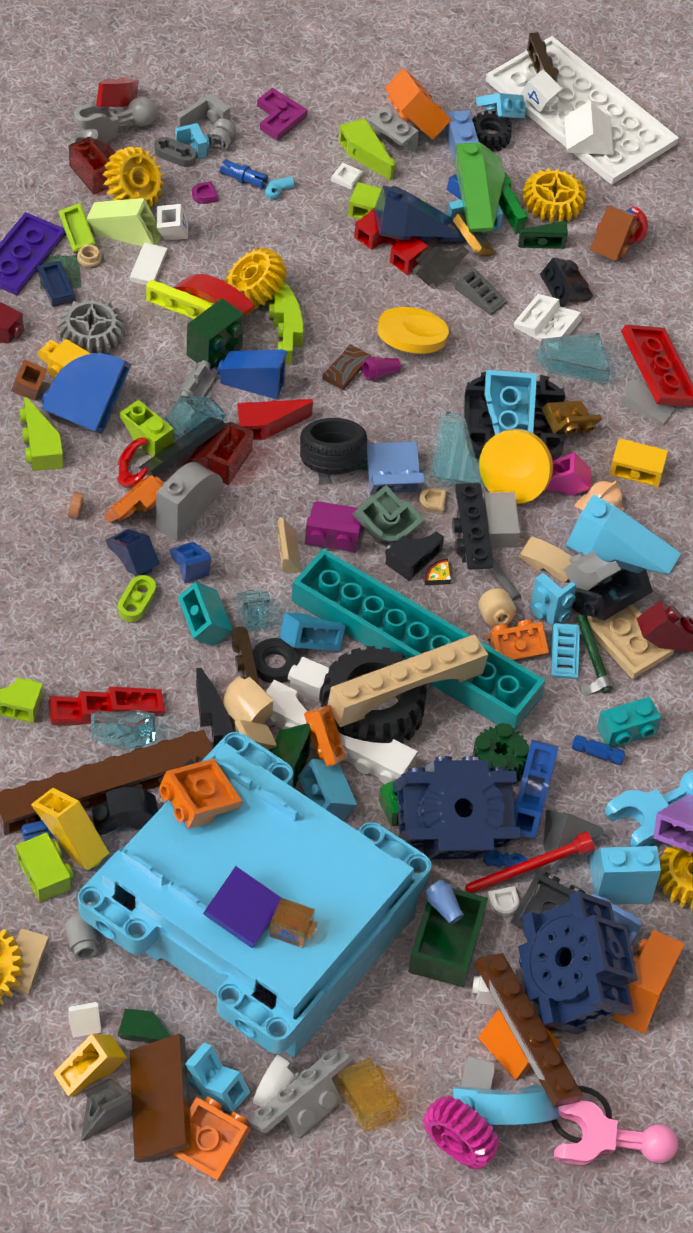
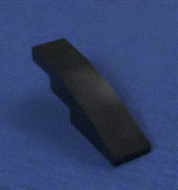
[196,668,237,750]

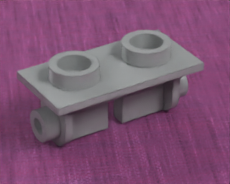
[172,361,217,411]

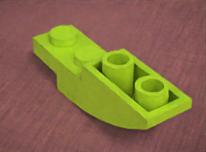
[269,280,303,365]

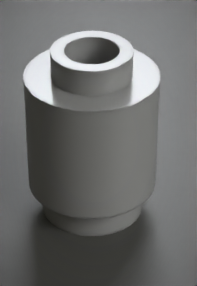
[65,914,99,959]

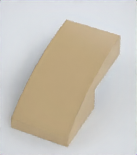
[518,536,572,582]
[9,928,49,995]

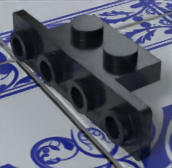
[452,483,494,570]

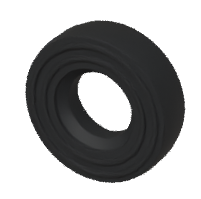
[253,638,300,683]

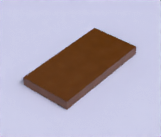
[130,1033,191,1163]

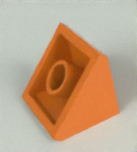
[478,1009,561,1081]

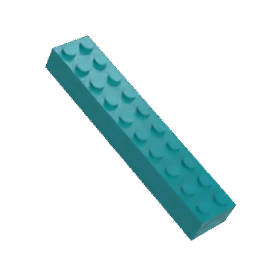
[291,548,546,731]

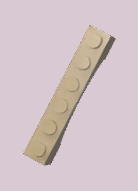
[328,634,488,727]

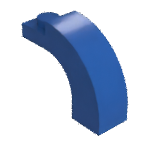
[514,739,559,839]

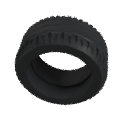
[300,418,367,475]

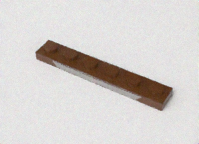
[475,953,583,1107]

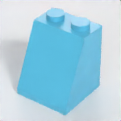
[588,846,661,905]

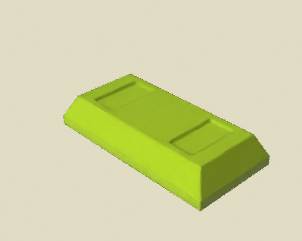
[58,202,96,253]

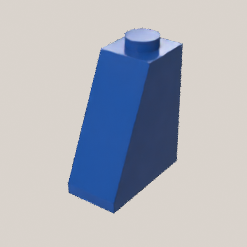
[217,349,287,400]

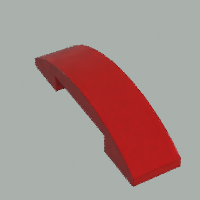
[172,274,255,317]

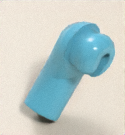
[265,177,294,200]

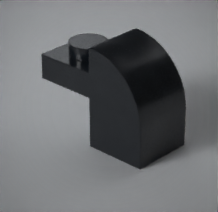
[91,787,158,835]

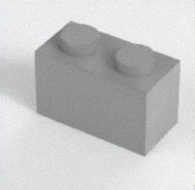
[483,492,520,548]

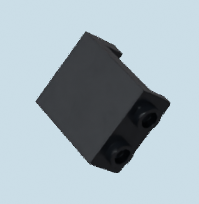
[572,559,653,621]

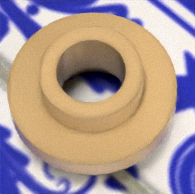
[77,244,101,267]

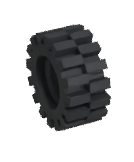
[472,111,512,152]

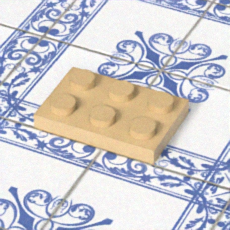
[587,604,674,679]

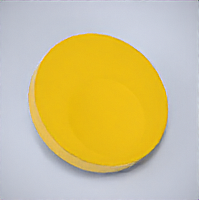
[377,307,449,354]
[479,429,553,504]

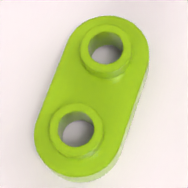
[118,575,156,622]

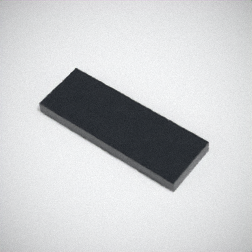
[139,417,227,477]

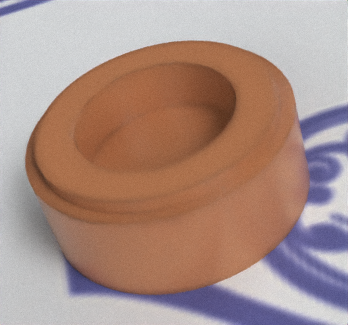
[68,492,84,519]

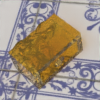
[337,1058,399,1132]

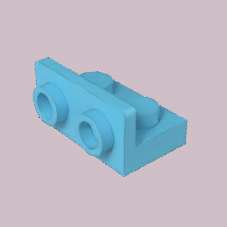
[476,93,526,119]

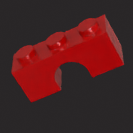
[354,209,428,275]

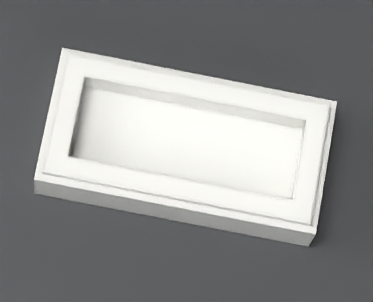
[130,242,167,285]

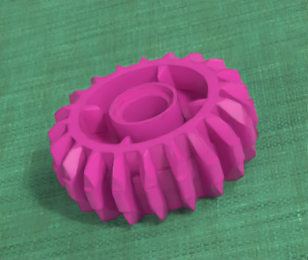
[423,1096,500,1170]

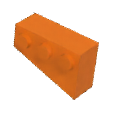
[385,67,452,140]
[613,930,685,1034]

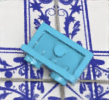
[530,573,577,627]

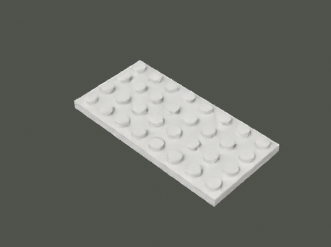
[485,36,679,185]

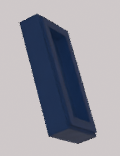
[37,261,76,307]

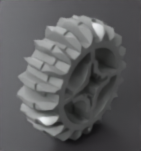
[57,297,125,355]

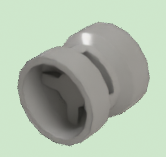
[207,118,237,151]

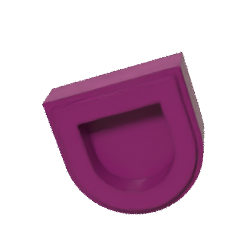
[192,181,218,204]

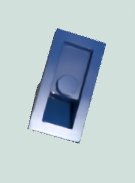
[169,541,211,583]

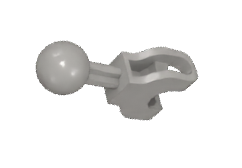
[70,97,157,156]

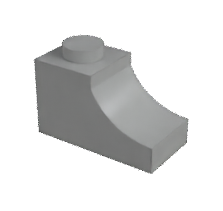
[564,551,621,591]

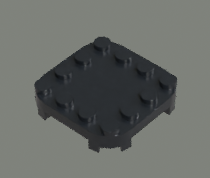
[463,372,566,461]

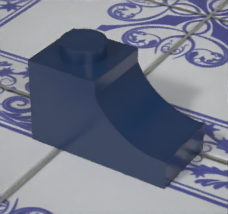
[106,529,160,576]

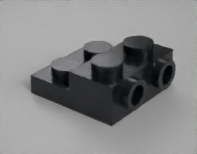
[511,872,586,930]

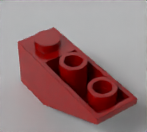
[237,399,313,441]

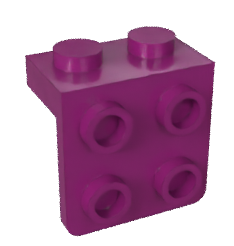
[305,501,361,552]

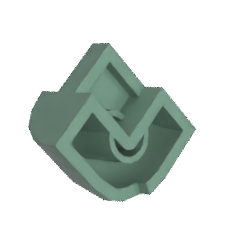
[352,485,425,542]

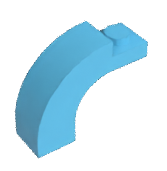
[453,1085,560,1125]

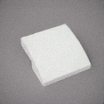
[513,294,582,349]

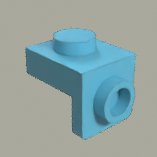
[175,123,210,159]

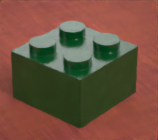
[187,298,244,370]

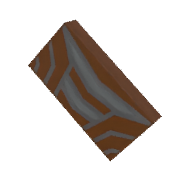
[323,344,371,390]

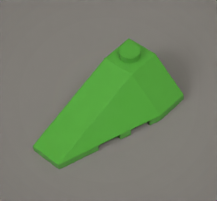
[454,142,505,232]

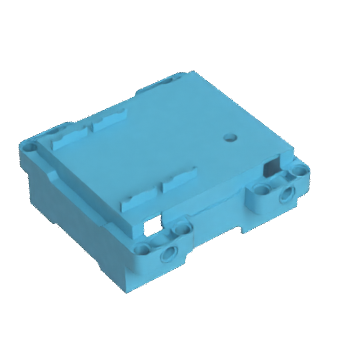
[78,732,431,1058]

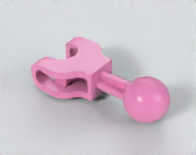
[554,1101,678,1165]

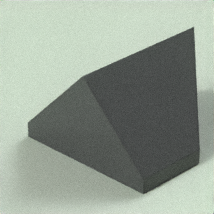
[544,810,604,853]
[81,1079,132,1142]

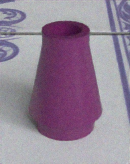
[362,356,401,381]

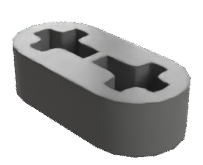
[155,137,196,167]

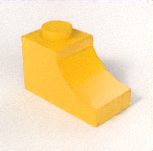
[53,1034,127,1096]

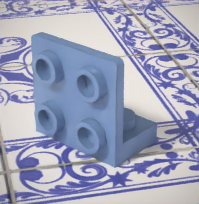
[367,442,425,494]

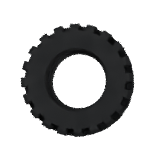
[321,646,427,744]

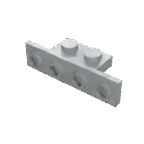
[248,1049,353,1138]

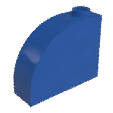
[41,353,132,434]

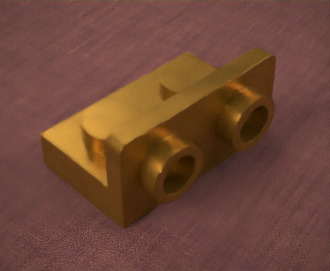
[541,400,602,435]

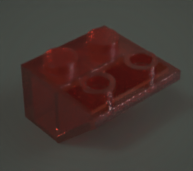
[69,137,134,195]
[183,422,253,485]

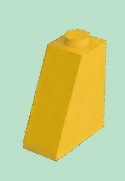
[31,788,110,870]

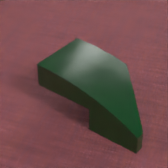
[118,1009,170,1043]

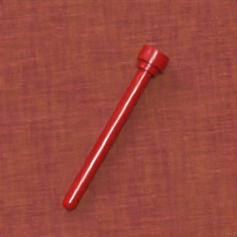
[465,831,596,894]

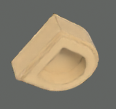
[419,488,447,514]

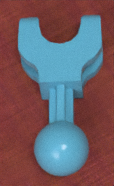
[605,769,693,847]

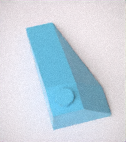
[565,494,681,575]

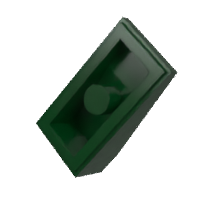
[518,221,568,249]

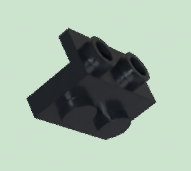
[540,257,593,307]

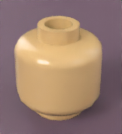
[478,588,516,627]

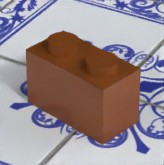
[590,205,639,261]

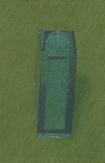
[536,333,611,385]
[429,411,481,483]

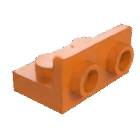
[486,619,549,661]
[304,705,347,767]

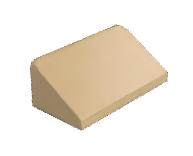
[277,517,302,573]

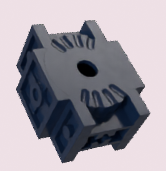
[393,756,521,860]
[518,891,638,1034]

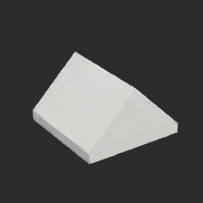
[564,101,613,155]

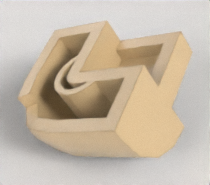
[223,675,273,726]

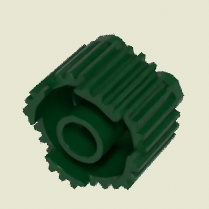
[472,723,529,784]

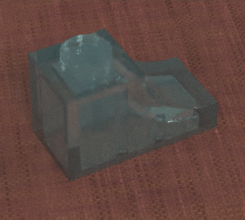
[165,396,227,437]
[236,590,270,632]
[91,709,156,749]

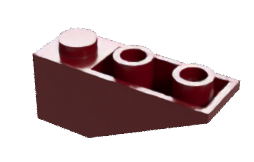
[636,600,693,652]

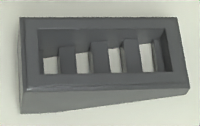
[455,266,507,316]

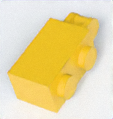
[37,339,91,379]

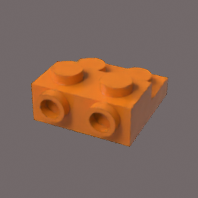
[103,475,164,522]
[160,758,243,829]
[172,1096,252,1181]

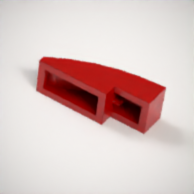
[96,77,139,107]

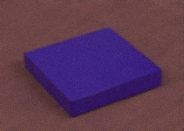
[203,866,284,948]

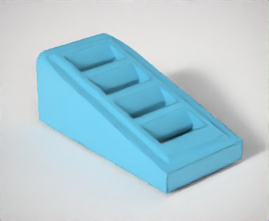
[551,623,580,679]

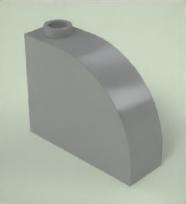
[156,462,223,541]

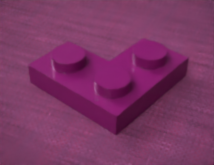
[257,88,308,141]

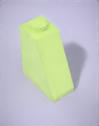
[87,198,161,246]

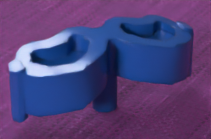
[483,850,528,868]

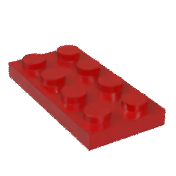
[621,324,693,407]

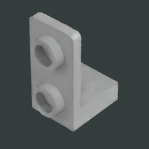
[177,93,230,128]

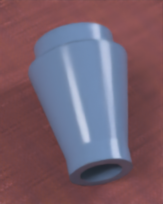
[425,880,464,925]

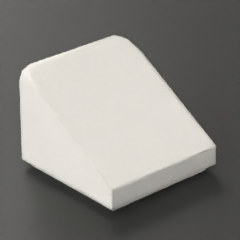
[68,1002,101,1038]

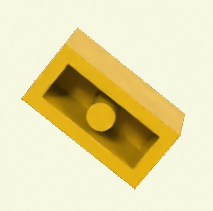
[609,438,668,487]

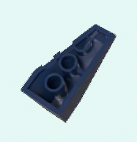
[374,186,467,242]

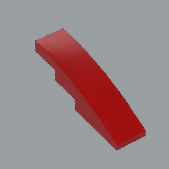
[48,686,165,725]

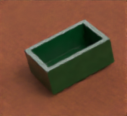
[408,883,488,987]

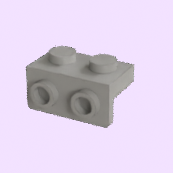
[369,106,418,152]

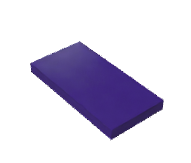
[0,212,66,296]

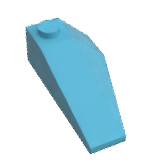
[484,370,537,435]

